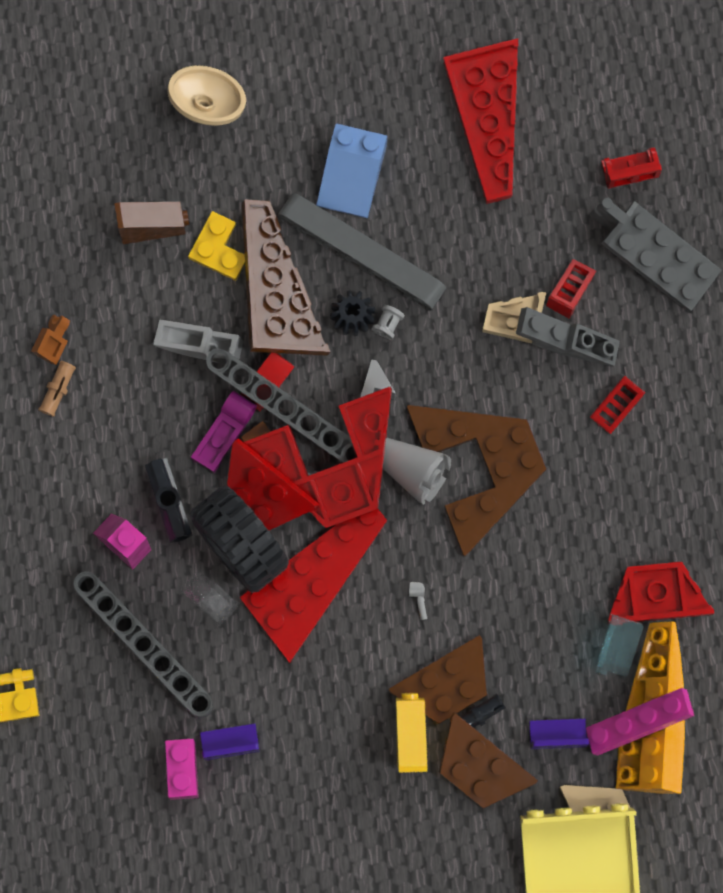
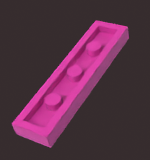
[586,688,694,755]

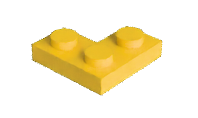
[188,211,245,281]

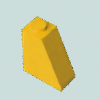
[396,693,427,772]

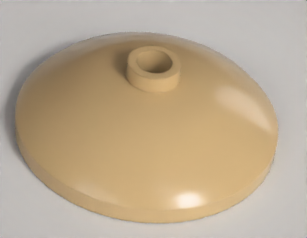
[168,66,246,126]

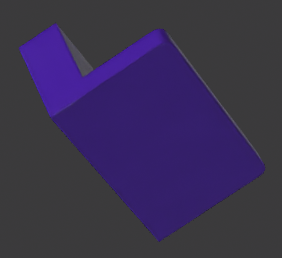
[529,719,589,749]
[200,724,260,761]

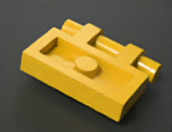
[0,668,40,723]

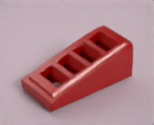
[546,259,596,319]
[590,376,645,434]

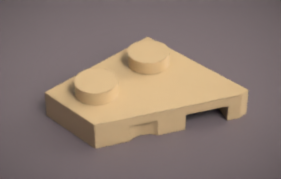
[482,292,546,343]
[560,785,630,812]

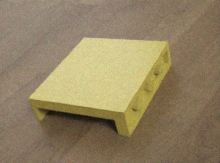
[520,803,640,893]

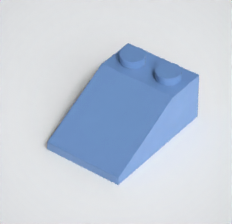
[317,124,387,219]

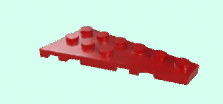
[443,38,518,204]
[240,509,387,663]

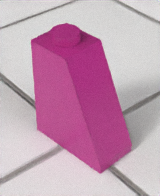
[93,513,151,570]

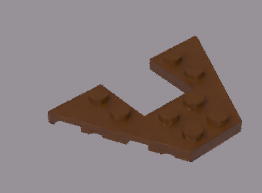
[407,405,546,557]

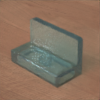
[595,614,643,676]

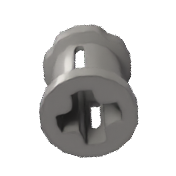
[372,305,405,340]

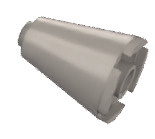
[383,438,451,505]

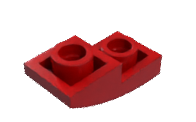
[240,353,295,412]

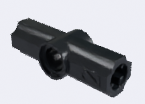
[145,458,193,543]

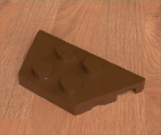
[388,635,487,724]
[439,712,538,808]

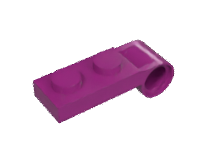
[191,391,257,474]

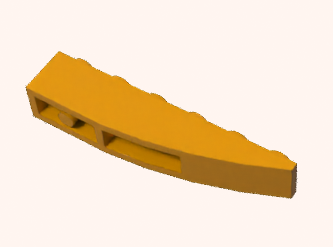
[616,621,685,794]

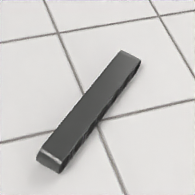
[277,193,446,311]
[206,349,353,463]
[74,571,213,719]

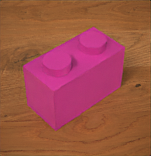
[165,739,199,800]

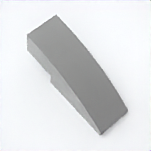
[153,320,243,364]

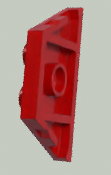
[227,438,319,531]
[607,562,714,625]

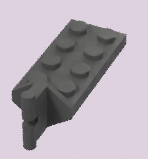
[590,198,722,312]

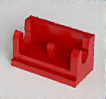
[601,147,662,189]

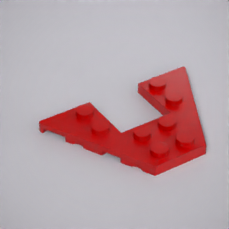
[244,386,392,528]

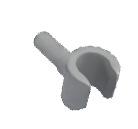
[409,582,427,620]

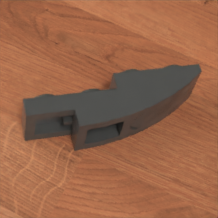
[516,307,620,367]

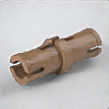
[38,361,76,417]

